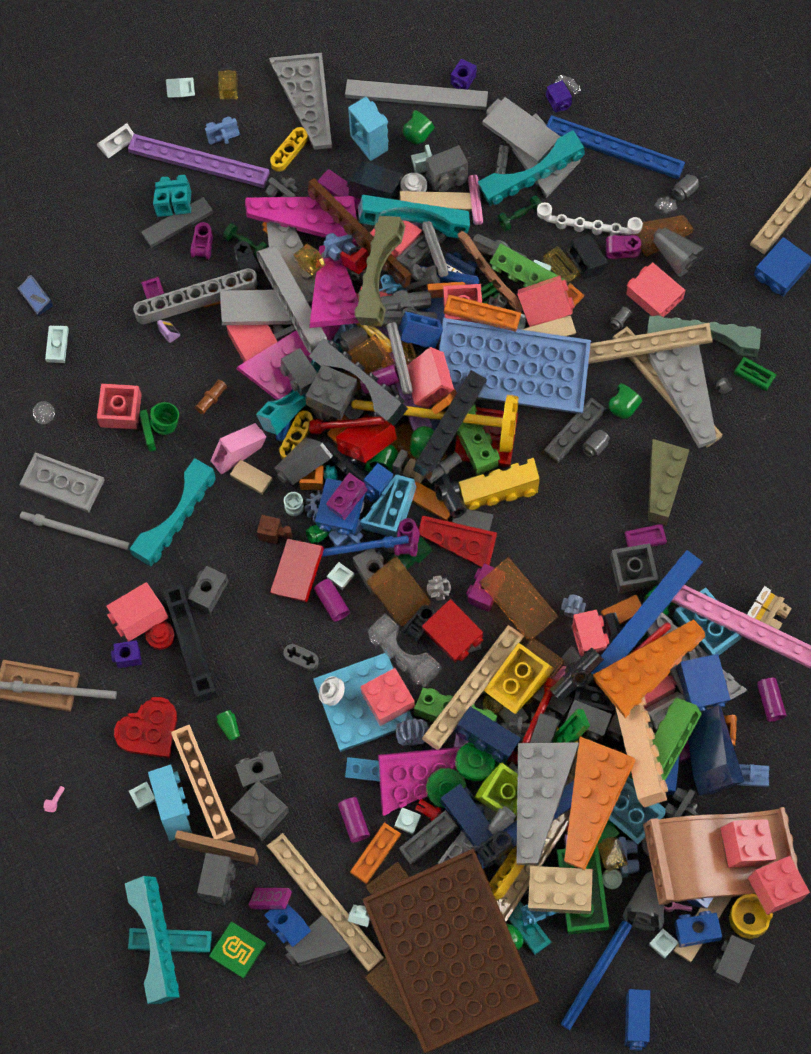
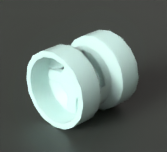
[284,492,304,516]

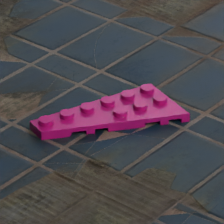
[245,196,359,247]
[309,245,359,328]
[237,325,341,400]
[378,747,496,816]

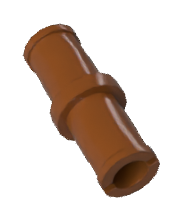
[195,380,227,415]

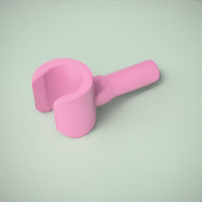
[43,786,65,812]
[664,902,692,912]

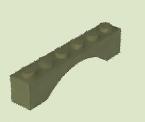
[355,216,406,327]

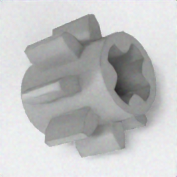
[427,575,451,601]

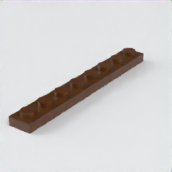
[308,178,411,288]

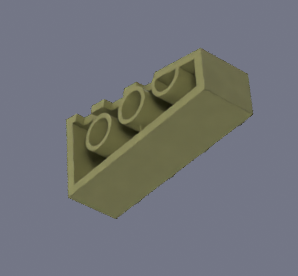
[648,439,689,525]

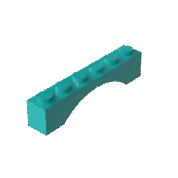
[478,130,585,206]
[358,195,470,238]
[256,340,343,435]
[130,458,216,567]
[125,876,180,1004]

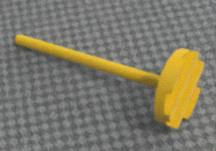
[351,394,519,452]

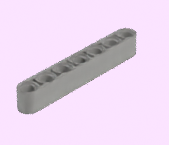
[257,245,328,353]
[133,268,258,324]

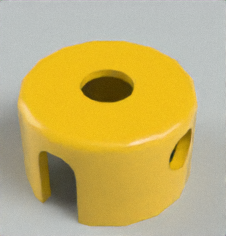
[729,894,773,939]

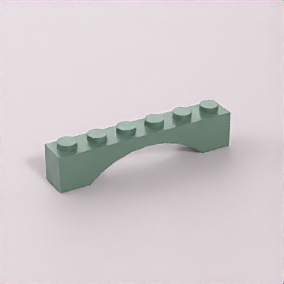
[647,315,761,357]

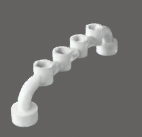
[537,203,643,236]

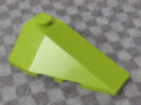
[474,763,518,821]

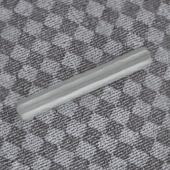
[422,221,449,277]
[387,322,413,394]

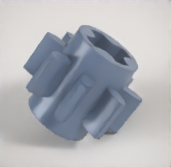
[561,595,586,618]

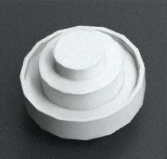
[401,173,427,192]
[319,676,345,706]

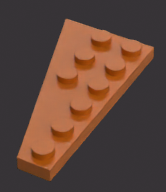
[593,619,705,718]
[564,737,636,871]

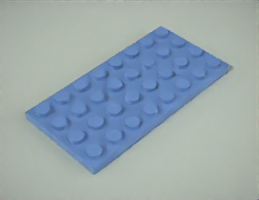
[439,318,591,414]

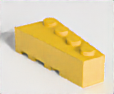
[459,458,539,510]

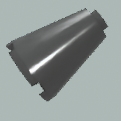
[653,227,704,277]
[623,871,664,931]

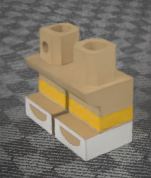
[747,586,792,630]

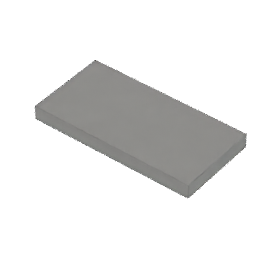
[482,97,561,164]
[220,290,293,325]
[19,452,104,513]

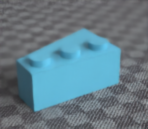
[360,475,417,537]
[148,765,192,841]

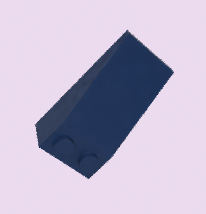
[688,705,744,795]

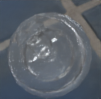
[655,196,677,214]
[33,401,55,424]

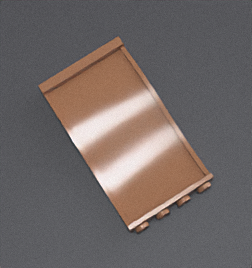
[643,807,801,905]

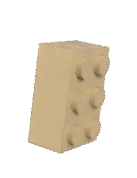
[528,866,592,914]

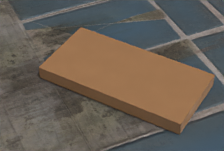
[0,660,80,712]
[175,830,259,865]

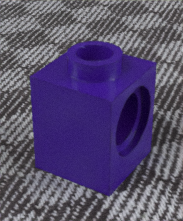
[451,59,477,90]
[546,80,572,113]
[111,640,142,668]

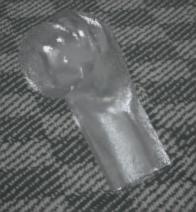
[555,75,581,95]

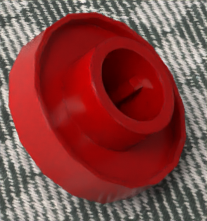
[145,621,175,650]

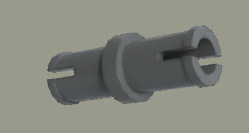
[426,452,462,484]

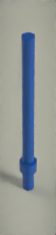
[322,536,409,557]

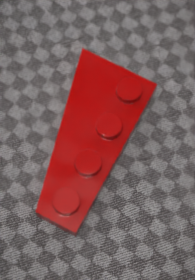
[419,516,497,567]

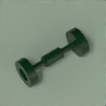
[497,195,542,231]
[223,223,269,259]

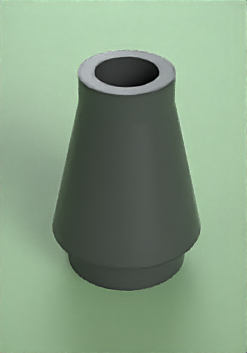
[487,806,516,835]

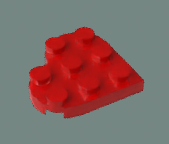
[114,697,177,759]

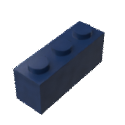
[455,706,521,764]
[440,784,493,848]

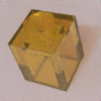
[218,70,238,99]
[293,244,326,275]
[597,837,628,872]

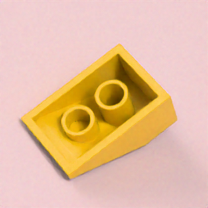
[484,643,554,714]

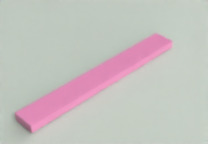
[671,585,811,669]

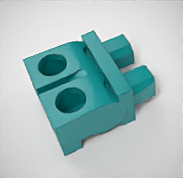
[153,175,191,217]

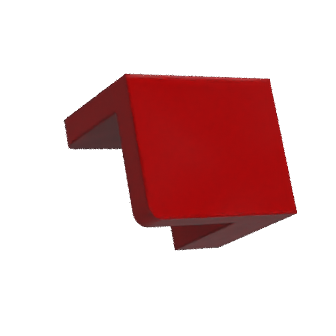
[340,248,369,274]

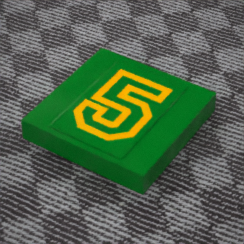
[209,921,266,979]

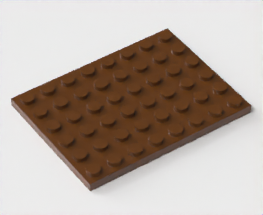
[362,848,540,1054]

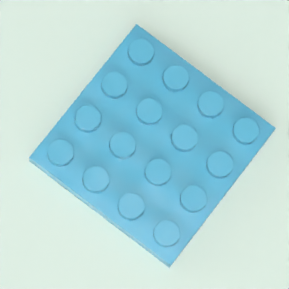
[313,652,413,752]

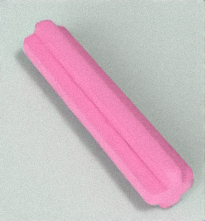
[468,175,483,225]

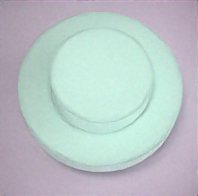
[602,868,622,889]

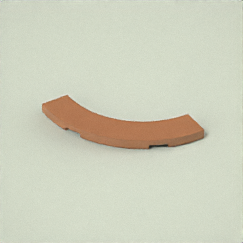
[457,231,523,312]

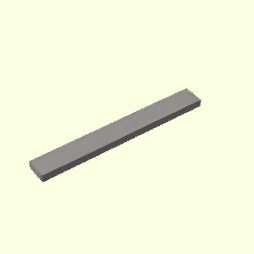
[345,79,488,110]

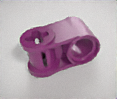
[191,222,213,259]
[606,235,641,259]
[394,518,420,557]

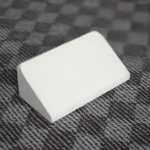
[97,123,134,158]
[645,692,685,730]

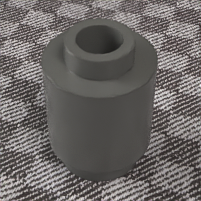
[672,174,699,201]
[582,430,610,457]

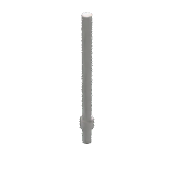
[20,511,130,550]
[0,681,117,699]

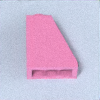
[211,423,266,475]

